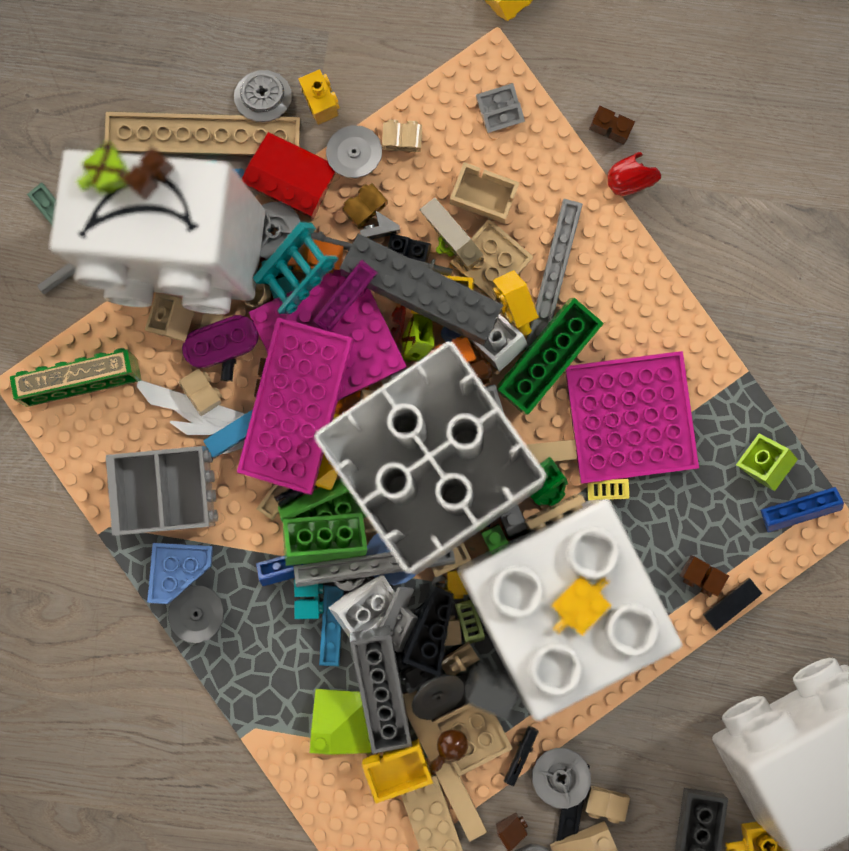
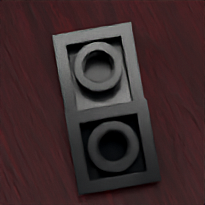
[387,234,431,263]

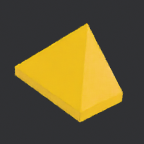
[315,454,338,491]

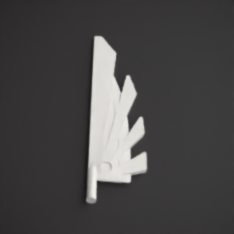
[137,380,246,454]

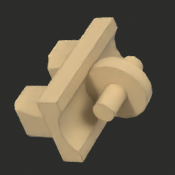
[441,642,480,676]

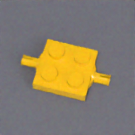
[550,575,612,636]

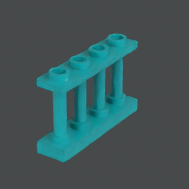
[253,222,338,314]

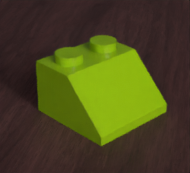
[736,433,798,491]

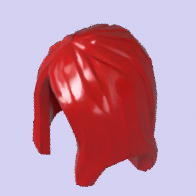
[607,152,661,196]

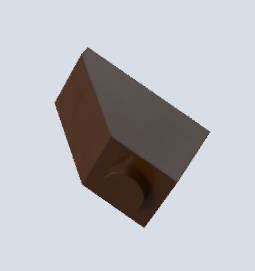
[496,812,528,851]

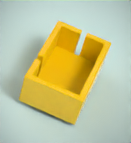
[362,739,433,804]

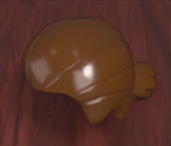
[430,729,468,771]

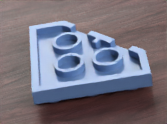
[147,543,213,604]

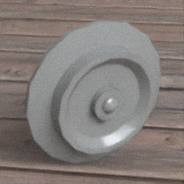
[326,125,382,178]

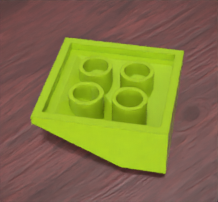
[310,689,371,754]

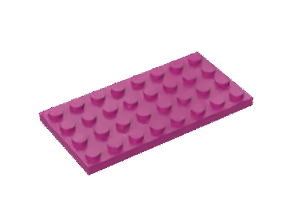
[237,317,354,495]

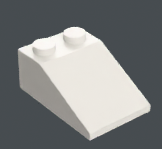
[469,314,528,372]
[329,575,395,638]

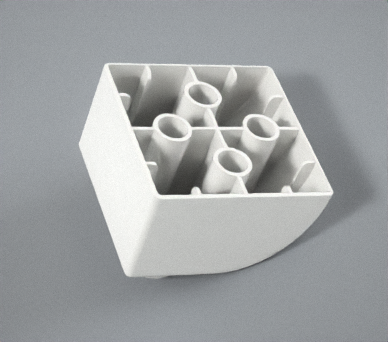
[315,342,545,574]

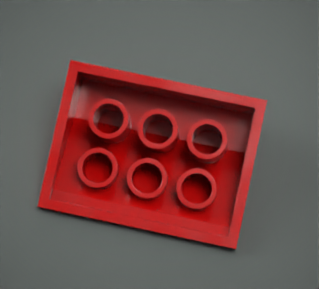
[241,132,336,219]

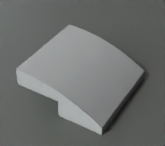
[475,83,525,133]

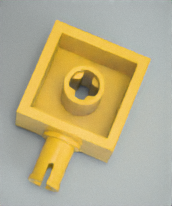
[298,69,340,125]
[492,270,539,336]
[725,821,785,851]

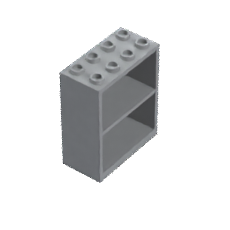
[106,446,218,536]

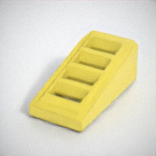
[587,479,629,500]

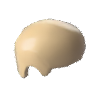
[245,283,272,309]

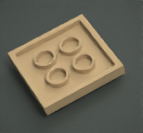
[450,219,533,301]
[524,494,585,531]
[432,703,513,776]

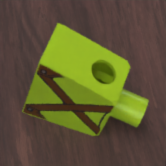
[76,141,129,195]
[401,314,434,362]

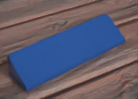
[761,487,844,532]
[256,556,312,586]

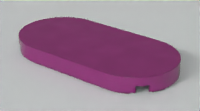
[182,315,259,369]

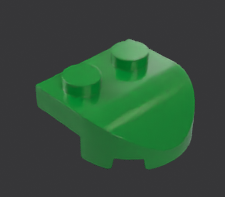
[530,457,568,506]

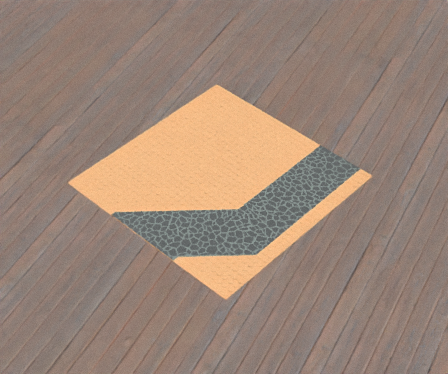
[0,27,849,851]

